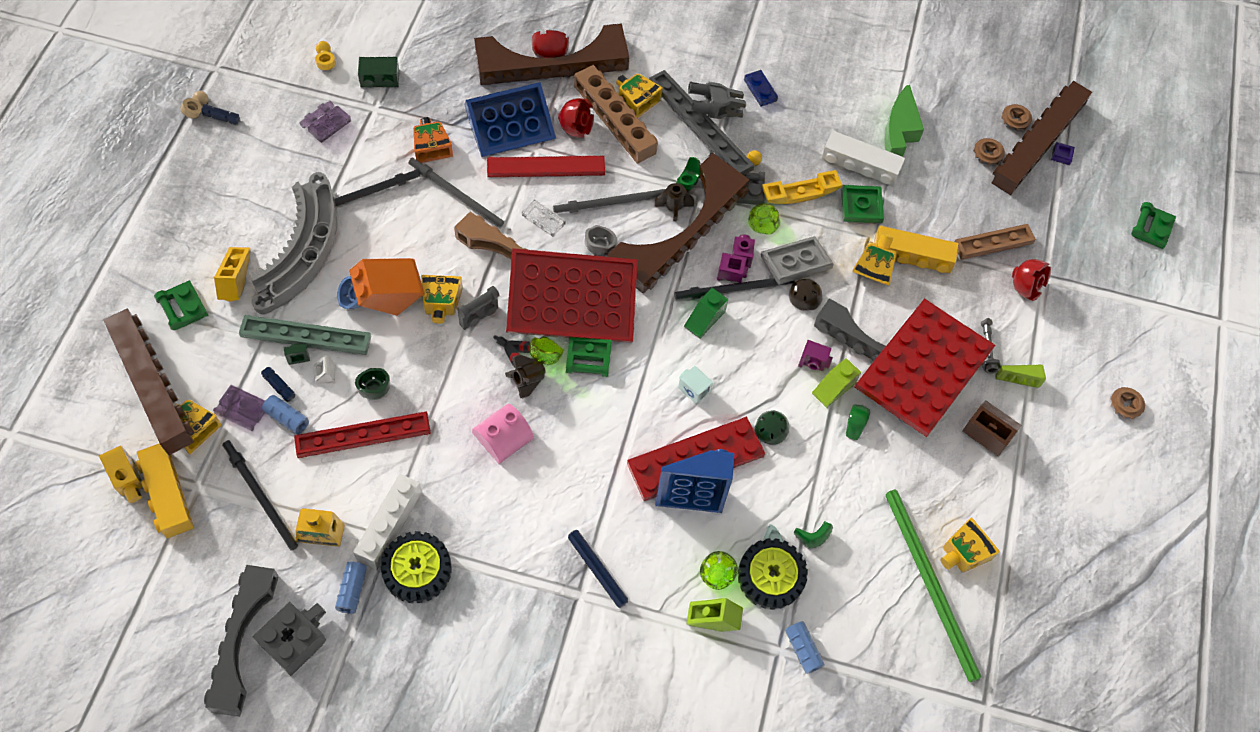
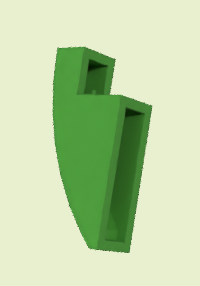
[884,85,924,157]

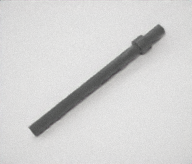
[408,157,504,228]
[553,189,666,214]

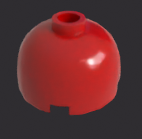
[532,30,569,58]
[558,98,594,138]
[1012,259,1051,301]

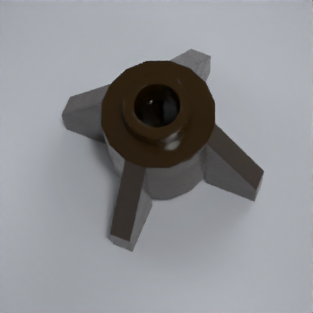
[654,183,694,221]
[505,355,546,398]

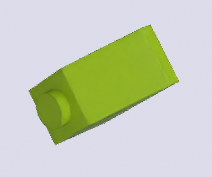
[812,358,861,408]
[686,598,743,632]

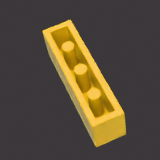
[874,225,958,273]
[135,443,194,539]

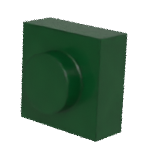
[284,344,310,365]

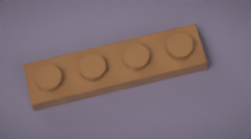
[954,224,1036,260]

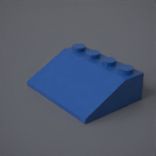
[464,82,556,157]
[655,449,734,513]

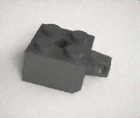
[252,602,326,676]

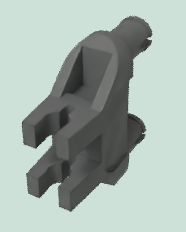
[688,81,746,119]

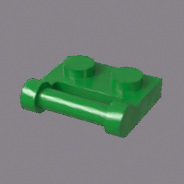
[1131,202,1176,249]
[154,280,209,330]
[566,337,612,377]

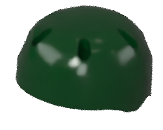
[355,368,390,400]
[755,410,789,445]

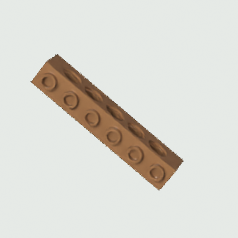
[574,65,658,164]

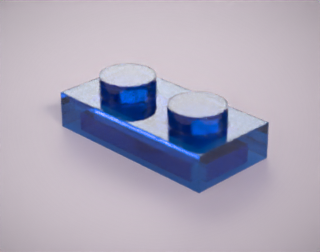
[744,70,778,107]

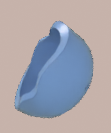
[337,276,361,309]

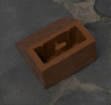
[962,400,1022,457]

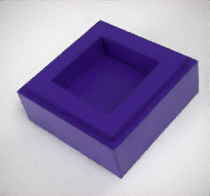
[1051,142,1075,165]

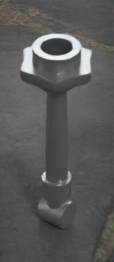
[981,318,1002,374]

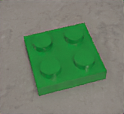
[841,185,884,223]

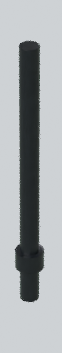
[334,169,420,207]
[674,278,795,300]
[222,440,298,551]

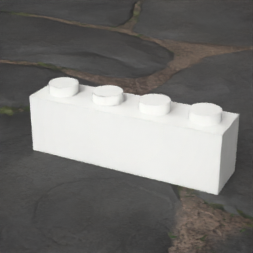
[821,130,905,186]
[353,473,422,571]

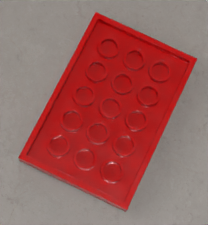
[506,248,638,343]
[854,298,995,437]

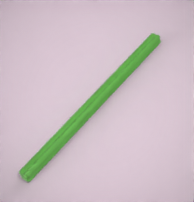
[886,489,981,682]

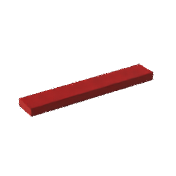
[487,156,605,178]
[294,411,431,458]

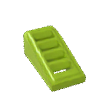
[995,364,1046,388]

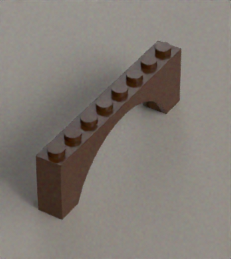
[474,23,629,85]
[607,153,749,294]

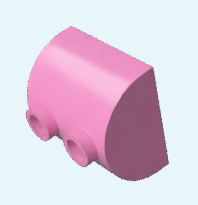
[472,404,534,464]

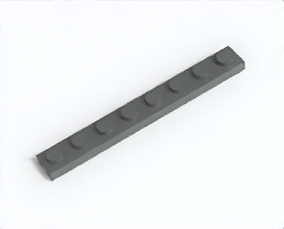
[649,70,754,175]

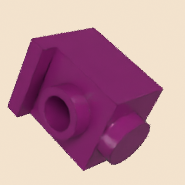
[732,234,755,268]
[717,253,749,283]
[798,340,833,372]

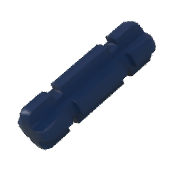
[201,104,240,125]
[261,367,296,402]

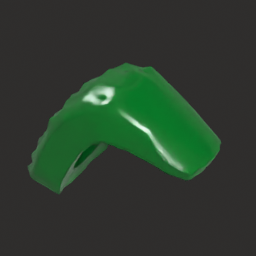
[676,157,700,191]
[846,404,870,440]
[794,521,833,548]

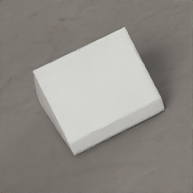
[314,355,335,384]

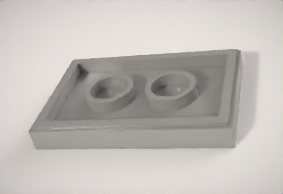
[761,236,834,285]

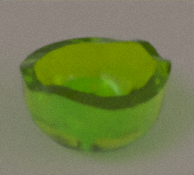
[748,203,781,235]
[529,337,565,365]
[700,551,738,590]

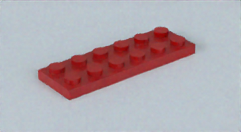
[627,416,765,501]

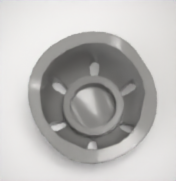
[584,225,617,256]

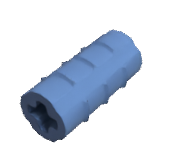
[262,395,309,435]
[335,562,367,614]
[785,621,825,674]

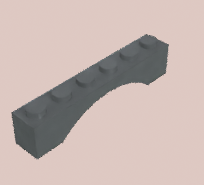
[814,298,886,362]
[204,565,279,717]

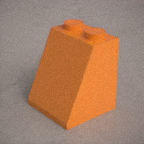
[349,258,425,316]

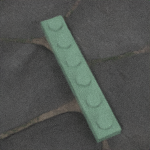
[239,315,371,355]

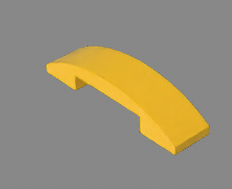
[762,170,843,204]

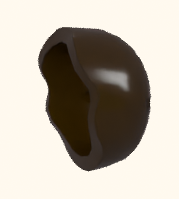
[789,279,822,310]

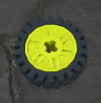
[381,531,452,603]
[738,538,808,610]

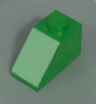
[684,288,728,339]

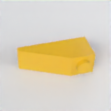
[214,247,251,302]

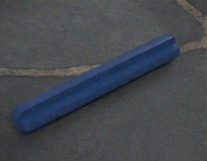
[568,530,628,608]

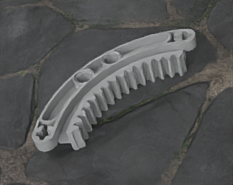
[251,172,337,314]

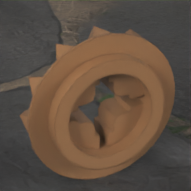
[1001,104,1032,131]
[973,138,1005,165]
[1110,387,1145,419]

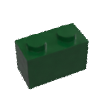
[358,57,399,88]

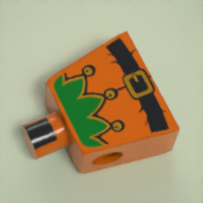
[413,117,453,163]

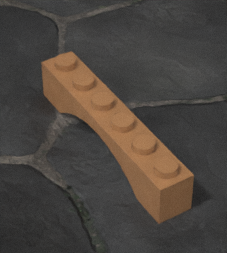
[454,211,528,259]

